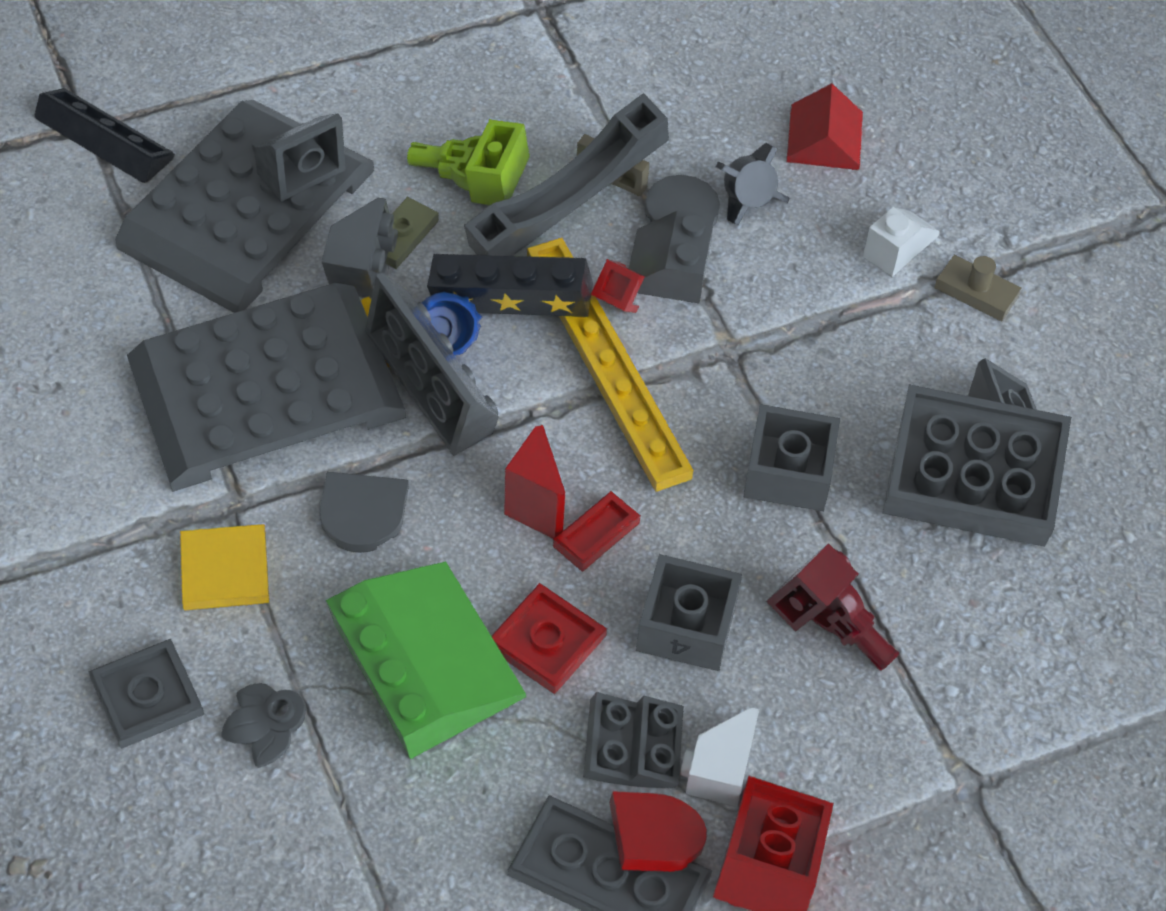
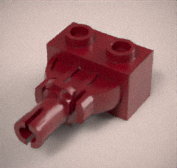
[766,543,899,671]

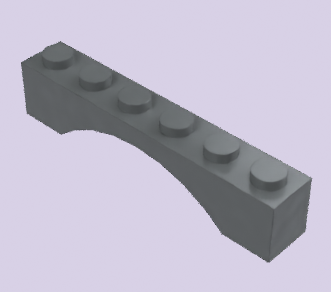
[464,93,669,256]

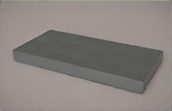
[508,795,712,911]

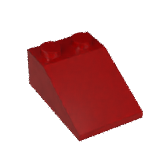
[713,776,834,911]

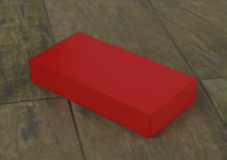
[553,491,641,572]

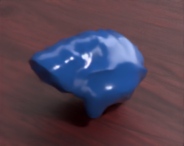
[421,292,483,356]

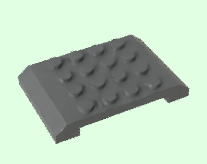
[115,100,374,313]
[127,283,406,492]

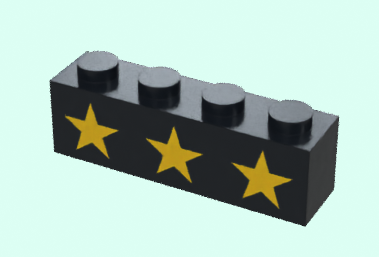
[427,254,593,317]

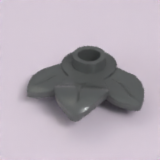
[221,683,306,768]

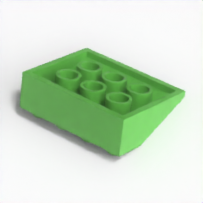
[326,561,527,759]

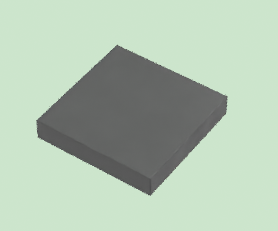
[88,638,204,749]

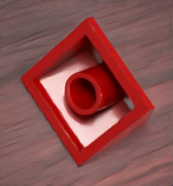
[786,83,863,170]
[504,425,566,539]

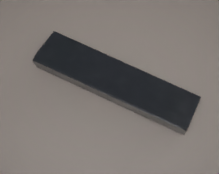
[35,88,175,183]

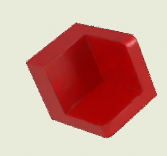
[591,259,645,313]

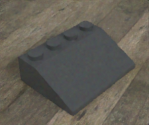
[365,272,499,456]
[882,384,1072,547]

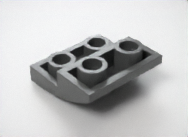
[583,692,684,788]

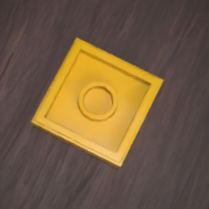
[180,524,269,610]

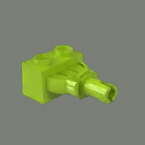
[407,119,530,205]

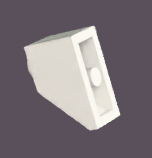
[863,207,940,277]
[680,708,760,807]

